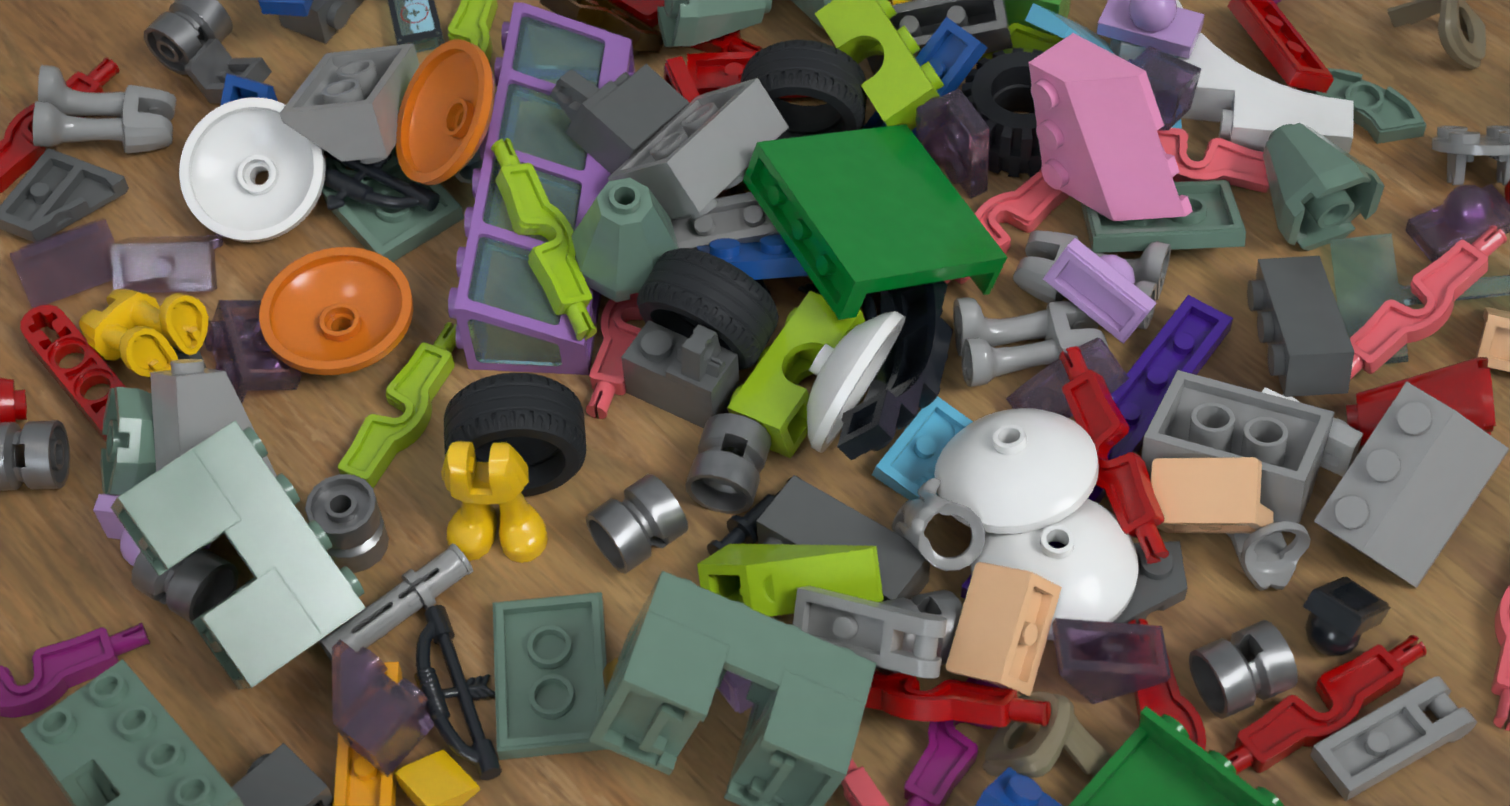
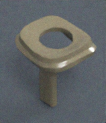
[1388,0,1486,70]
[983,692,1112,778]

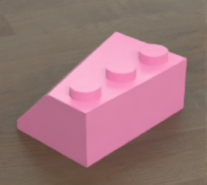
[1029,33,1193,221]

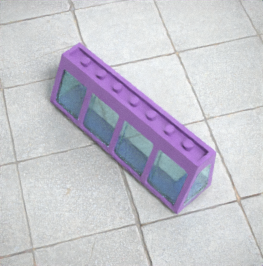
[448,2,635,375]

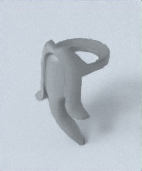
[892,478,985,571]
[1226,521,1311,591]

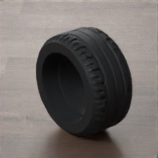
[741,40,867,140]
[637,248,779,370]
[444,373,587,497]

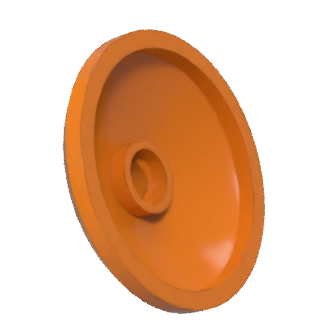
[395,39,495,185]
[259,247,414,375]

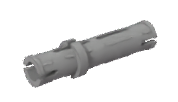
[319,543,473,669]

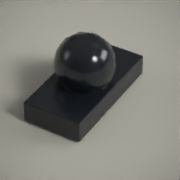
[1303,576,1391,657]

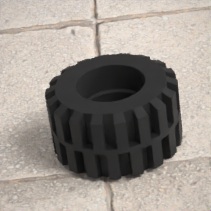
[959,48,1044,178]

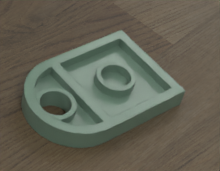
[322,146,464,262]

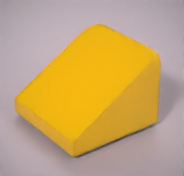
[395,749,481,806]

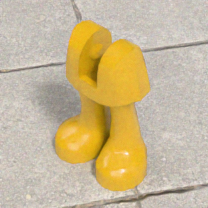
[79,289,209,377]
[441,441,548,563]

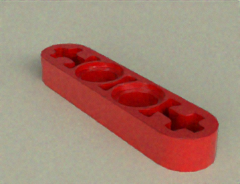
[20,304,126,442]

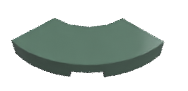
[1304,68,1427,144]

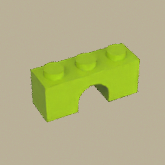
[814,0,947,130]
[727,291,865,458]

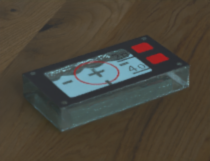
[388,0,444,53]

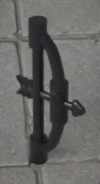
[323,150,440,212]
[395,605,502,780]

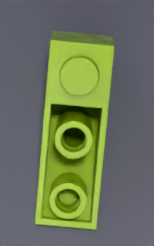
[697,544,884,617]

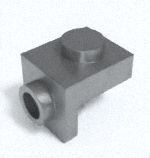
[185,39,272,103]

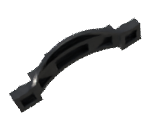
[837,281,953,461]

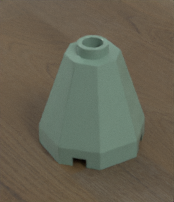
[658,0,772,47]
[1263,123,1385,251]
[571,177,679,302]
[100,387,156,495]

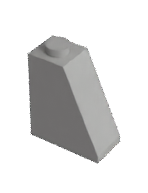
[150,359,277,477]

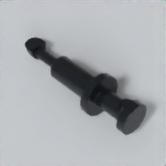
[707,476,801,555]

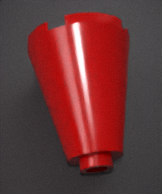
[1346,357,1496,447]

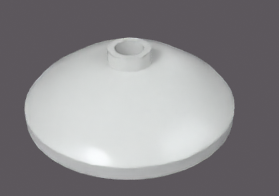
[179,97,326,242]
[807,311,905,453]
[934,408,1099,534]
[971,498,1138,640]

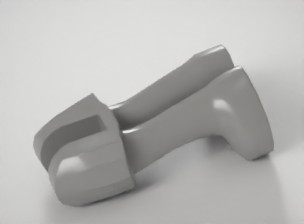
[33,65,176,153]
[1013,230,1171,329]
[953,297,1110,387]

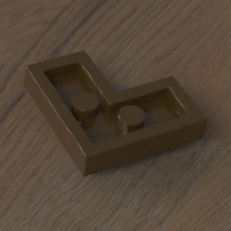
[539,0,663,55]

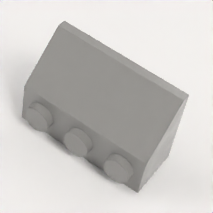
[280,43,420,164]
[607,78,789,219]
[1142,370,1334,523]
[1314,382,1509,588]

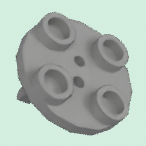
[1432,125,1510,185]

